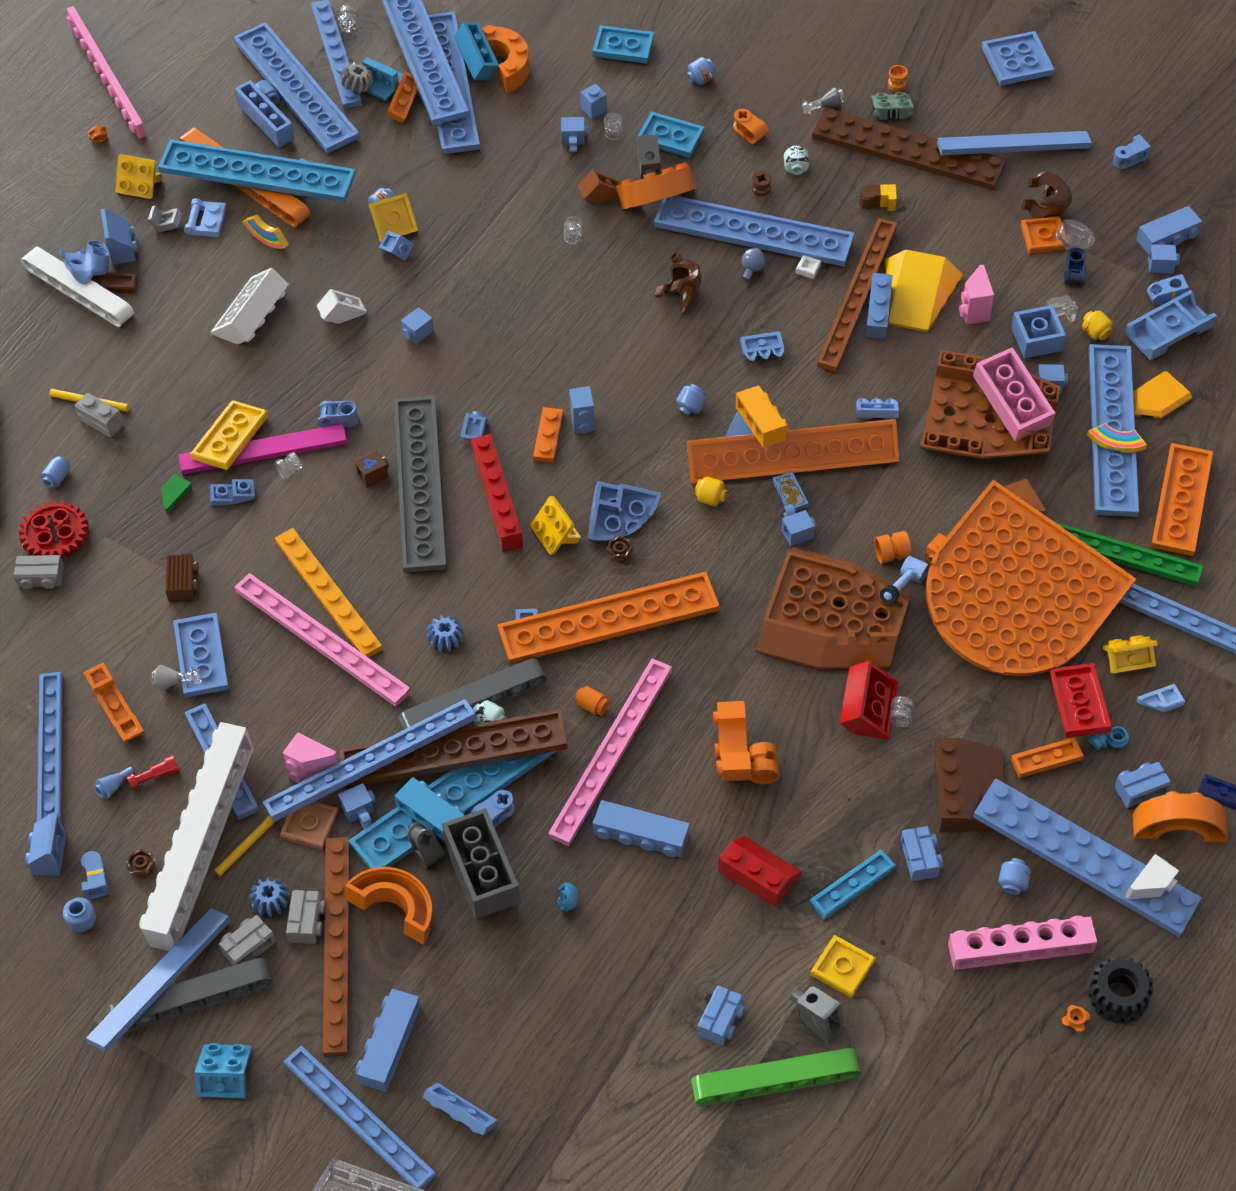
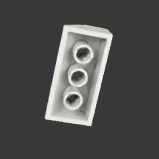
[211,268,289,344]

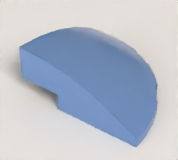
[588,481,661,541]

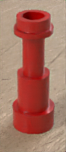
[127,755,180,790]

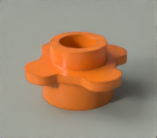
[88,126,107,143]
[1062,1005,1090,1032]

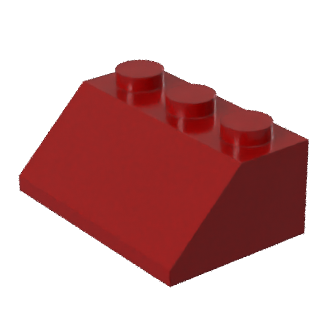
[840,660,898,739]
[718,836,802,907]

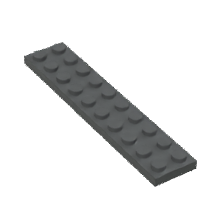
[394,396,447,573]

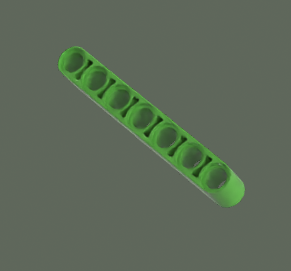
[691,1048,861,1106]

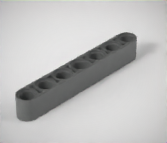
[398,659,547,730]
[106,958,273,1033]

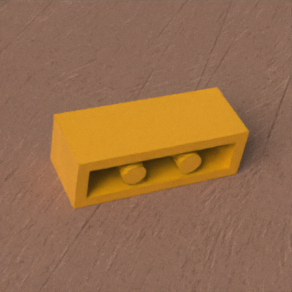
[736,385,788,448]

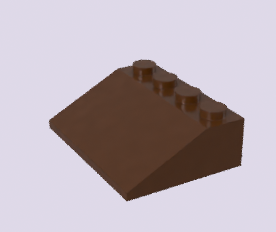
[933,738,1005,832]

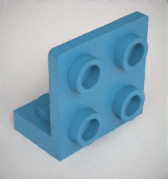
[194,1043,252,1098]

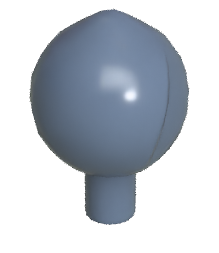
[741,248,765,281]

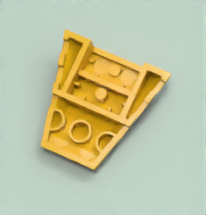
[885,250,963,332]

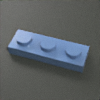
[423,1082,498,1135]

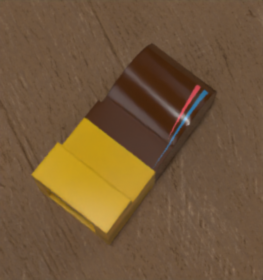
[859,184,897,211]

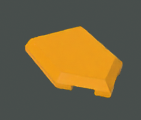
[1133,371,1192,419]

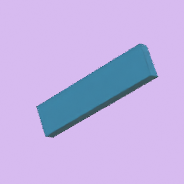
[809,849,896,920]

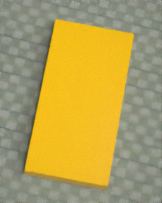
[190,400,269,470]

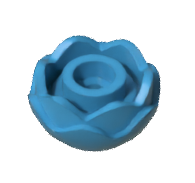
[557,883,578,912]

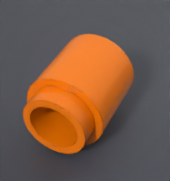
[575,686,610,716]

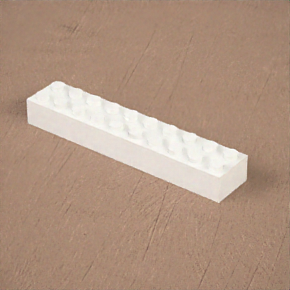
[139,722,254,951]

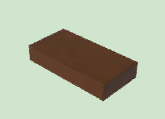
[96,273,138,293]

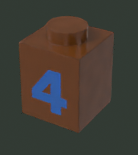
[354,450,389,487]

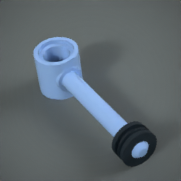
[880,555,929,604]

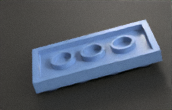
[173,613,229,698]

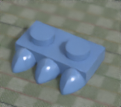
[740,331,784,362]
[856,398,899,420]

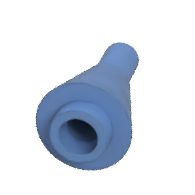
[94,767,135,799]

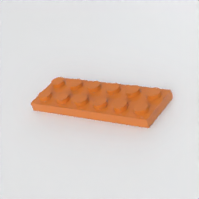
[1151,443,1213,557]

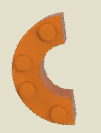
[482,25,530,93]
[616,162,696,209]
[713,701,751,782]
[1133,791,1228,843]
[345,867,432,945]

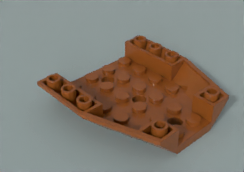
[920,350,1061,459]
[756,547,912,669]

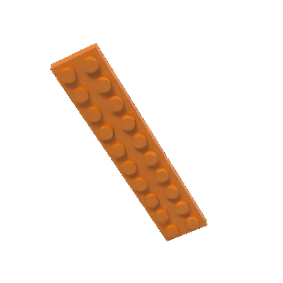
[687,419,899,483]
[497,572,720,664]

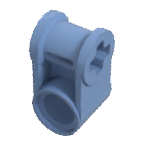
[318,401,359,428]
[471,790,515,828]

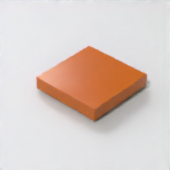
[1020,216,1068,254]

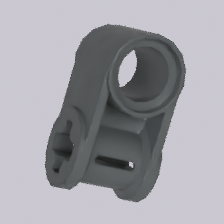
[406,822,445,869]

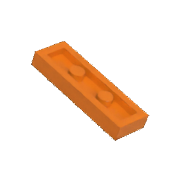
[386,71,418,124]
[533,407,563,463]
[1010,737,1084,779]

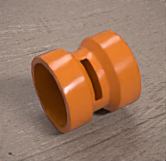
[888,65,908,92]

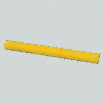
[49,389,129,412]
[213,816,276,877]

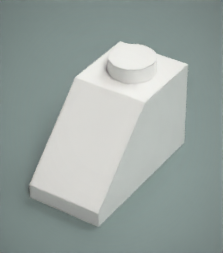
[317,289,367,324]
[1124,854,1179,899]

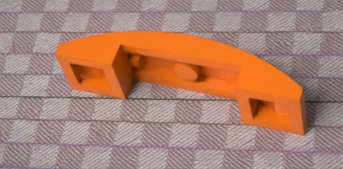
[83,662,144,743]

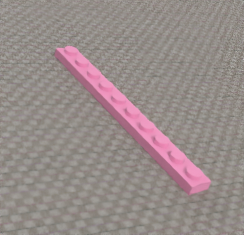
[66,6,146,139]
[235,573,411,707]
[548,658,672,846]

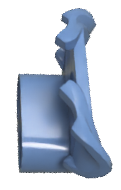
[60,240,110,284]

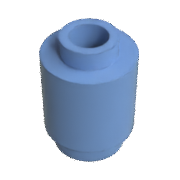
[255,80,279,105]
[41,456,70,488]

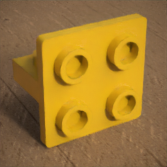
[115,154,162,199]
[530,496,581,555]
[1103,635,1158,674]

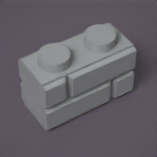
[75,393,124,437]
[14,555,64,589]
[286,890,326,944]
[219,915,276,966]

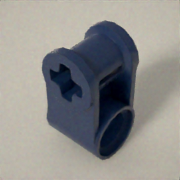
[1064,247,1086,286]

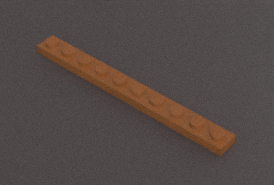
[817,218,897,372]
[323,837,350,1057]

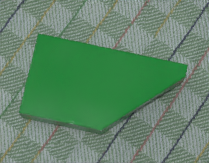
[162,474,192,514]

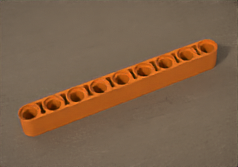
[178,128,311,227]

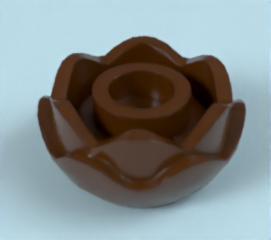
[606,536,633,561]
[126,849,156,877]

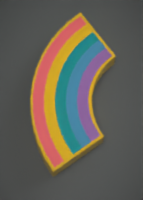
[242,215,289,249]
[1087,423,1147,453]

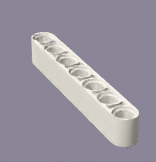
[21,247,134,327]

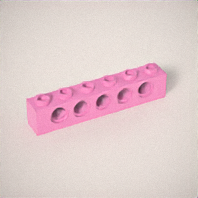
[948,916,1097,970]

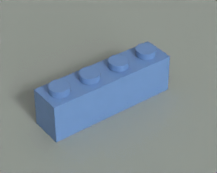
[235,80,295,148]
[593,800,690,858]
[355,989,421,1092]

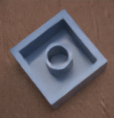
[1011,305,1066,359]

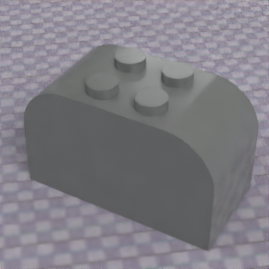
[442,808,520,920]

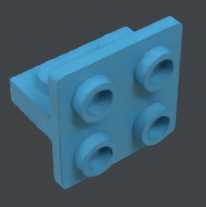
[363,57,403,101]

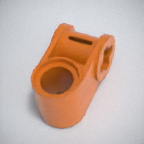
[733,108,769,144]

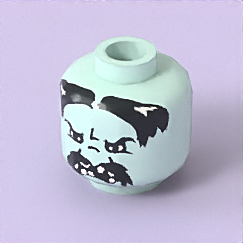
[784,146,810,175]
[473,700,506,725]

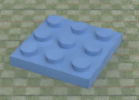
[982,31,1055,86]

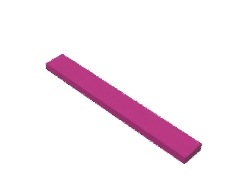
[179,424,347,475]

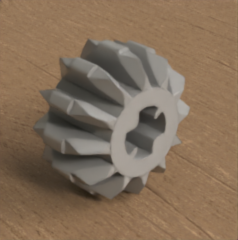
[340,62,373,94]

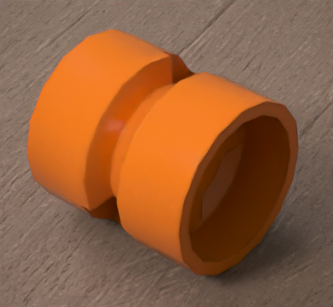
[874,531,912,564]
[748,742,779,784]

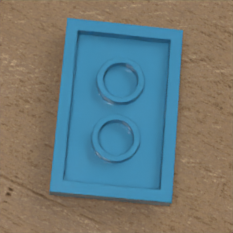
[592,25,654,64]
[637,111,704,158]

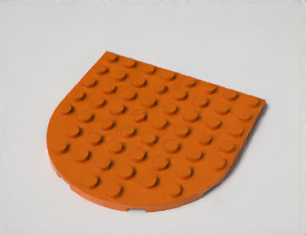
[926,480,1136,676]

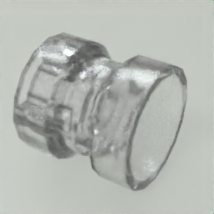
[337,5,358,32]
[604,113,623,140]
[563,216,583,244]
[274,452,303,480]
[889,696,914,727]

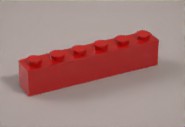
[471,434,523,552]

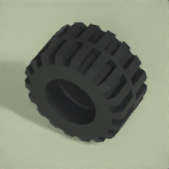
[1088,956,1154,1024]

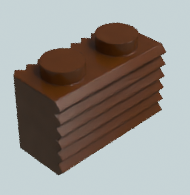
[166,554,199,601]

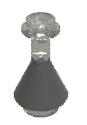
[802,87,845,115]

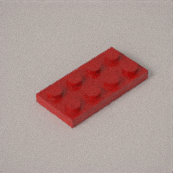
[1049,663,1112,738]

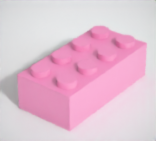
[973,347,1055,442]

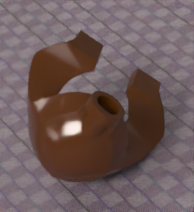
[1021,171,1072,219]
[655,251,702,314]

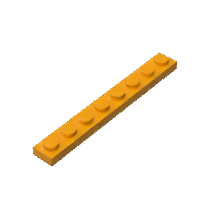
[275,528,383,658]

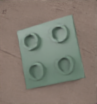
[871,92,914,120]

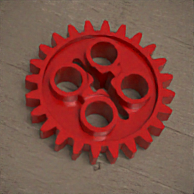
[18,500,89,560]

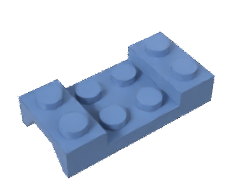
[1125,290,1217,361]

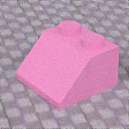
[959,265,994,325]
[283,733,338,783]

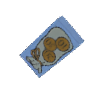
[773,472,809,512]

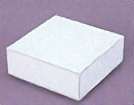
[796,256,822,279]

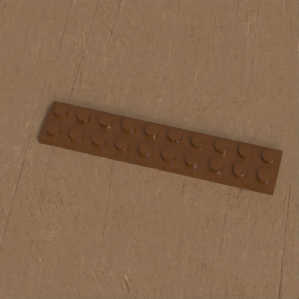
[812,107,1007,190]
[340,709,568,790]

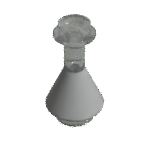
[151,665,202,691]

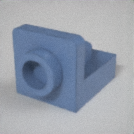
[379,231,414,261]
[460,411,489,440]

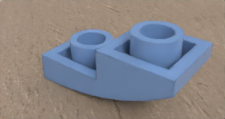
[210,479,255,506]

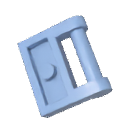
[184,198,227,237]

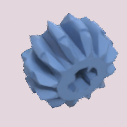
[427,614,464,652]
[249,876,290,918]

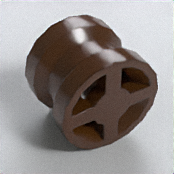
[751,171,771,196]

